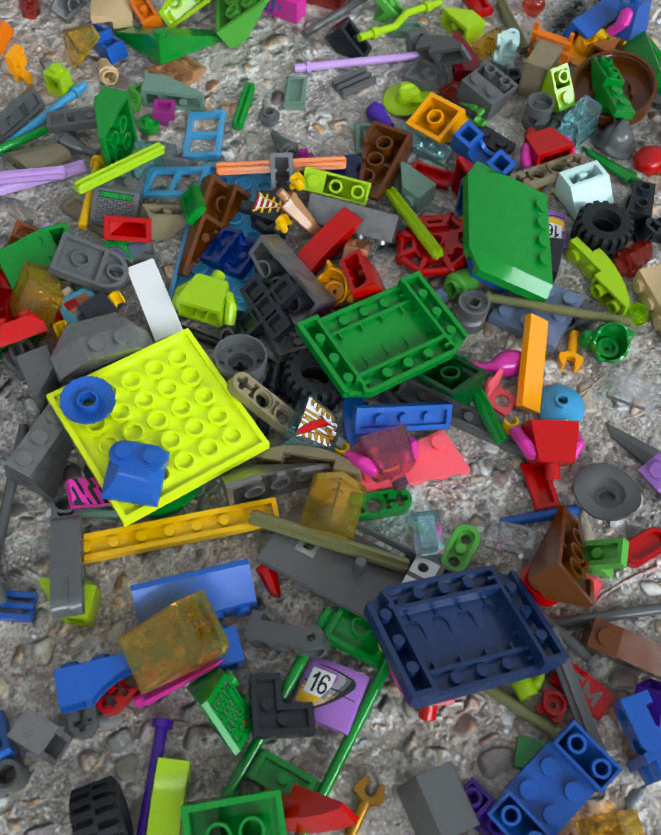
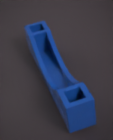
[53,625,245,715]

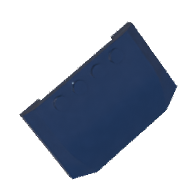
[363,566,570,709]

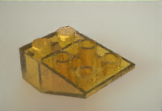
[117,589,230,695]

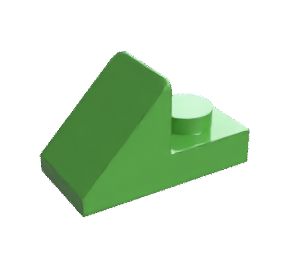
[374,0,405,22]
[581,537,629,578]

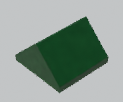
[415,354,487,406]

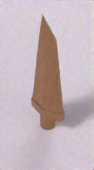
[276,188,321,236]

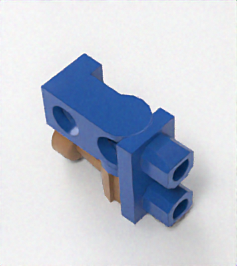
[607,690,661,786]

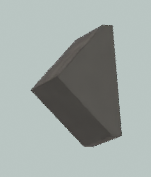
[270,153,293,190]

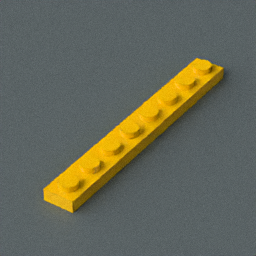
[84,497,280,564]

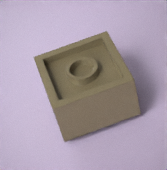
[518,38,563,99]

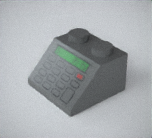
[90,177,144,225]

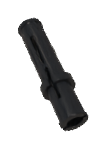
[255,363,284,437]

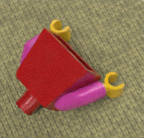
[520,127,577,178]
[502,417,585,481]

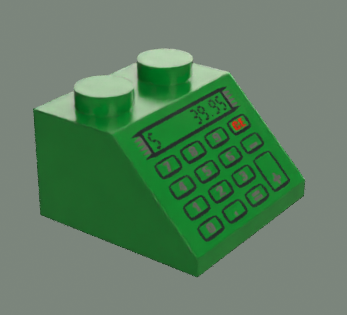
[186,666,251,755]

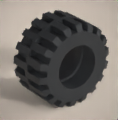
[570,200,634,261]
[281,347,342,414]
[69,775,134,835]

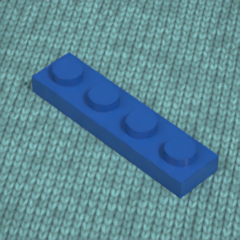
[351,401,453,434]

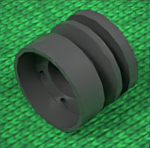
[213,334,268,397]

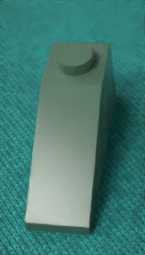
[141,73,205,111]

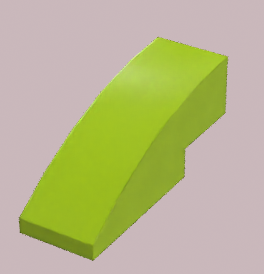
[147,757,193,835]

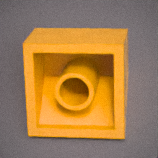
[406,92,467,144]

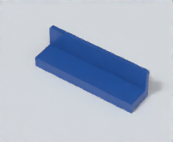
[562,0,621,40]

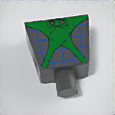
[102,240,159,275]

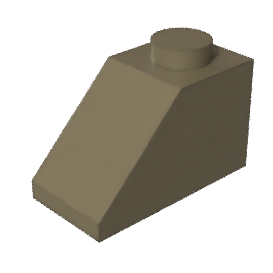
[140,204,188,242]

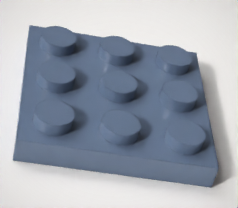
[488,283,585,352]

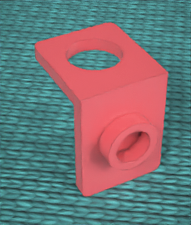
[483,369,517,417]

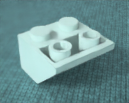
[553,160,614,220]

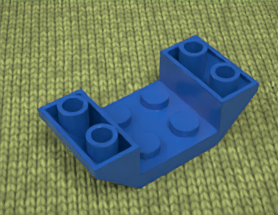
[486,720,623,835]

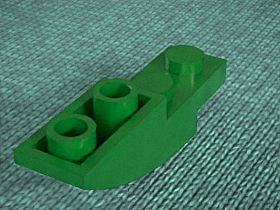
[591,56,636,120]

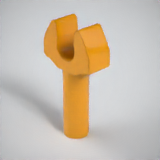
[557,330,584,373]

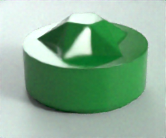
[138,114,160,135]

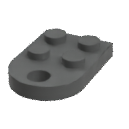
[48,231,129,293]

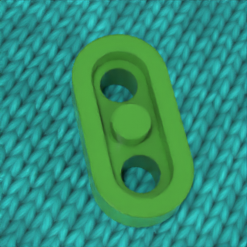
[440,524,481,572]

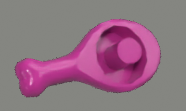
[471,350,521,378]

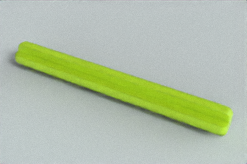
[73,142,165,195]
[385,187,444,260]

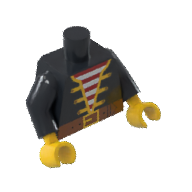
[240,172,305,240]

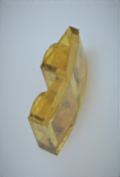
[472,27,502,60]

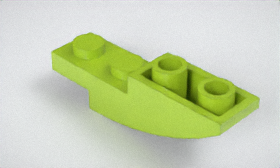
[565,237,630,316]

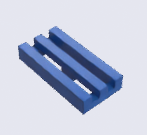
[0,590,39,623]

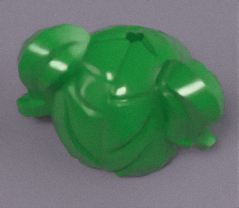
[578,322,636,364]

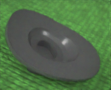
[573,463,642,521]

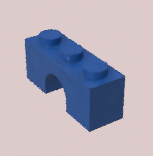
[449,120,517,176]

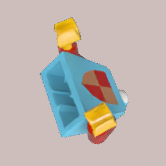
[52,286,126,339]

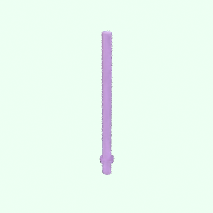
[294,51,421,73]

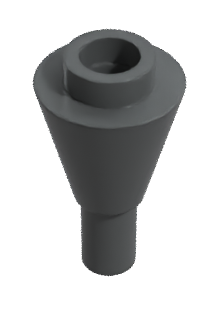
[271,130,299,156]
[57,132,99,157]

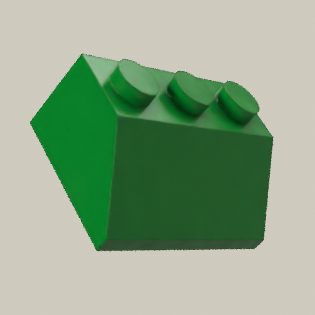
[623,30,661,94]

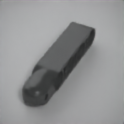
[50,493,85,619]

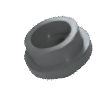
[259,107,280,127]

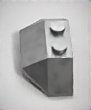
[50,312,153,383]

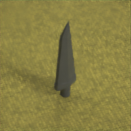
[605,422,661,464]

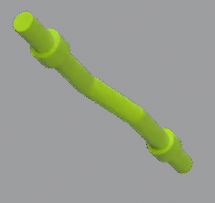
[357,0,443,42]

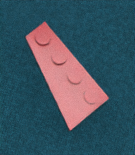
[359,429,471,493]

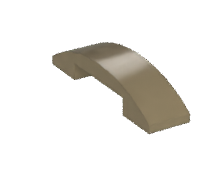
[255,445,362,486]

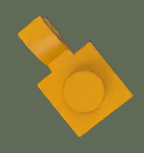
[4,44,33,85]

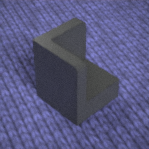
[162,143,195,178]

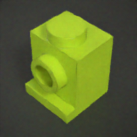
[42,62,76,98]

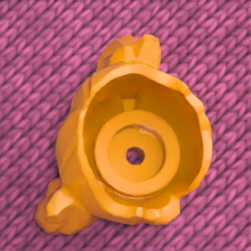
[317,260,359,309]

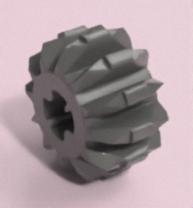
[2,340,41,382]

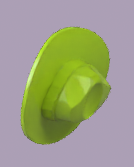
[383,81,431,117]

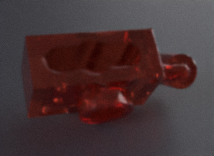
[612,240,653,279]

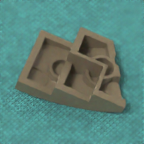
[2,142,72,169]

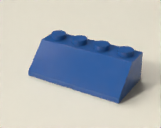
[131,558,258,638]

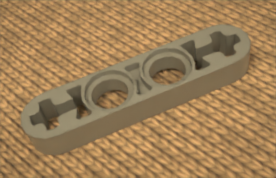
[509,153,586,189]
[227,372,311,445]

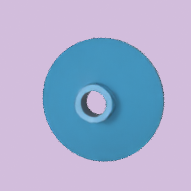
[537,384,585,422]

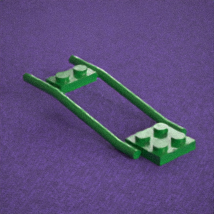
[220,606,390,835]

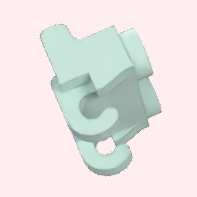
[492,28,520,70]

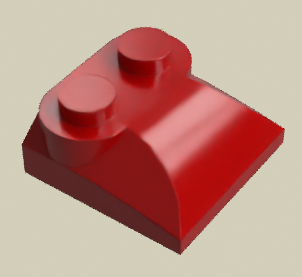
[0,309,48,348]

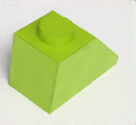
[440,7,485,44]

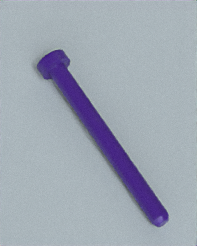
[136,718,174,835]

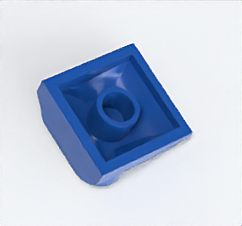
[100,440,170,508]

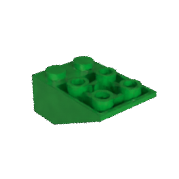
[0,222,71,294]

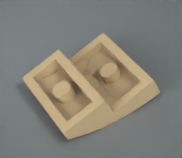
[90,0,133,29]

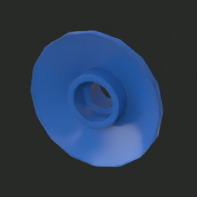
[60,376,116,425]

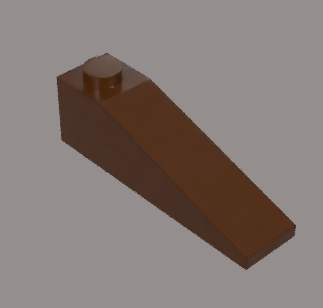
[580,617,661,680]

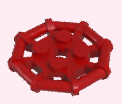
[395,212,467,277]

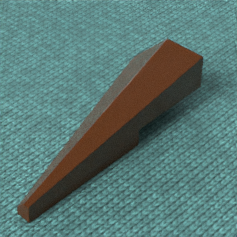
[177,174,251,277]

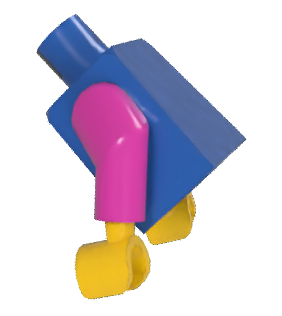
[594,0,652,41]

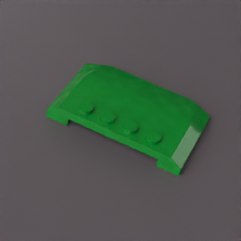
[463,161,553,302]
[295,271,468,398]

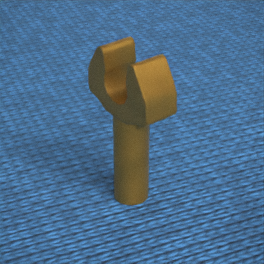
[343,776,385,835]

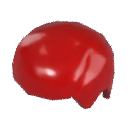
[633,145,661,177]

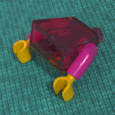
[334,424,419,492]

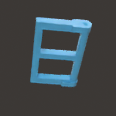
[182,109,226,161]
[144,166,212,198]

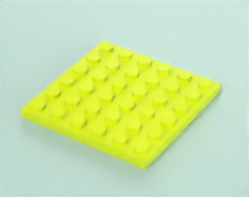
[46,328,270,527]

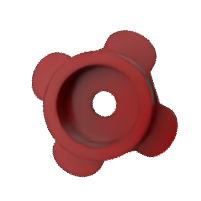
[535,687,569,724]

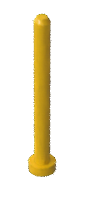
[78,155,106,229]

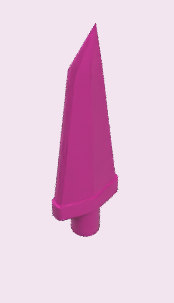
[133,658,226,708]

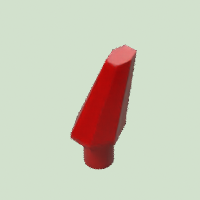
[256,564,281,598]

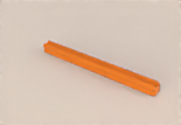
[215,156,347,176]

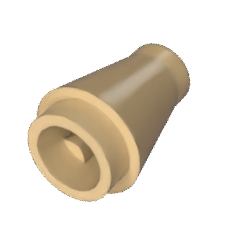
[98,58,119,85]

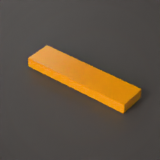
[516,313,548,415]

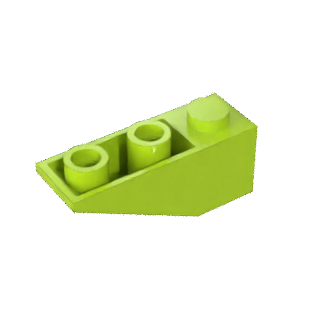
[303,166,372,206]

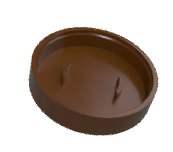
[572,50,658,129]

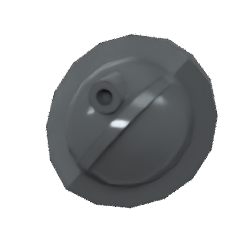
[593,117,636,159]

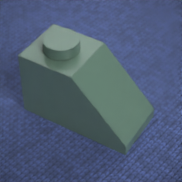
[399,161,436,214]

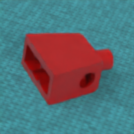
[339,248,386,301]

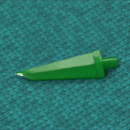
[583,146,644,184]

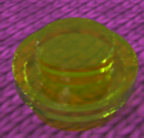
[625,302,649,325]

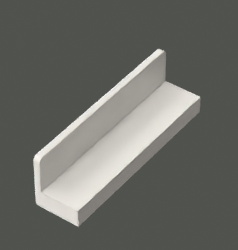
[128,259,183,343]

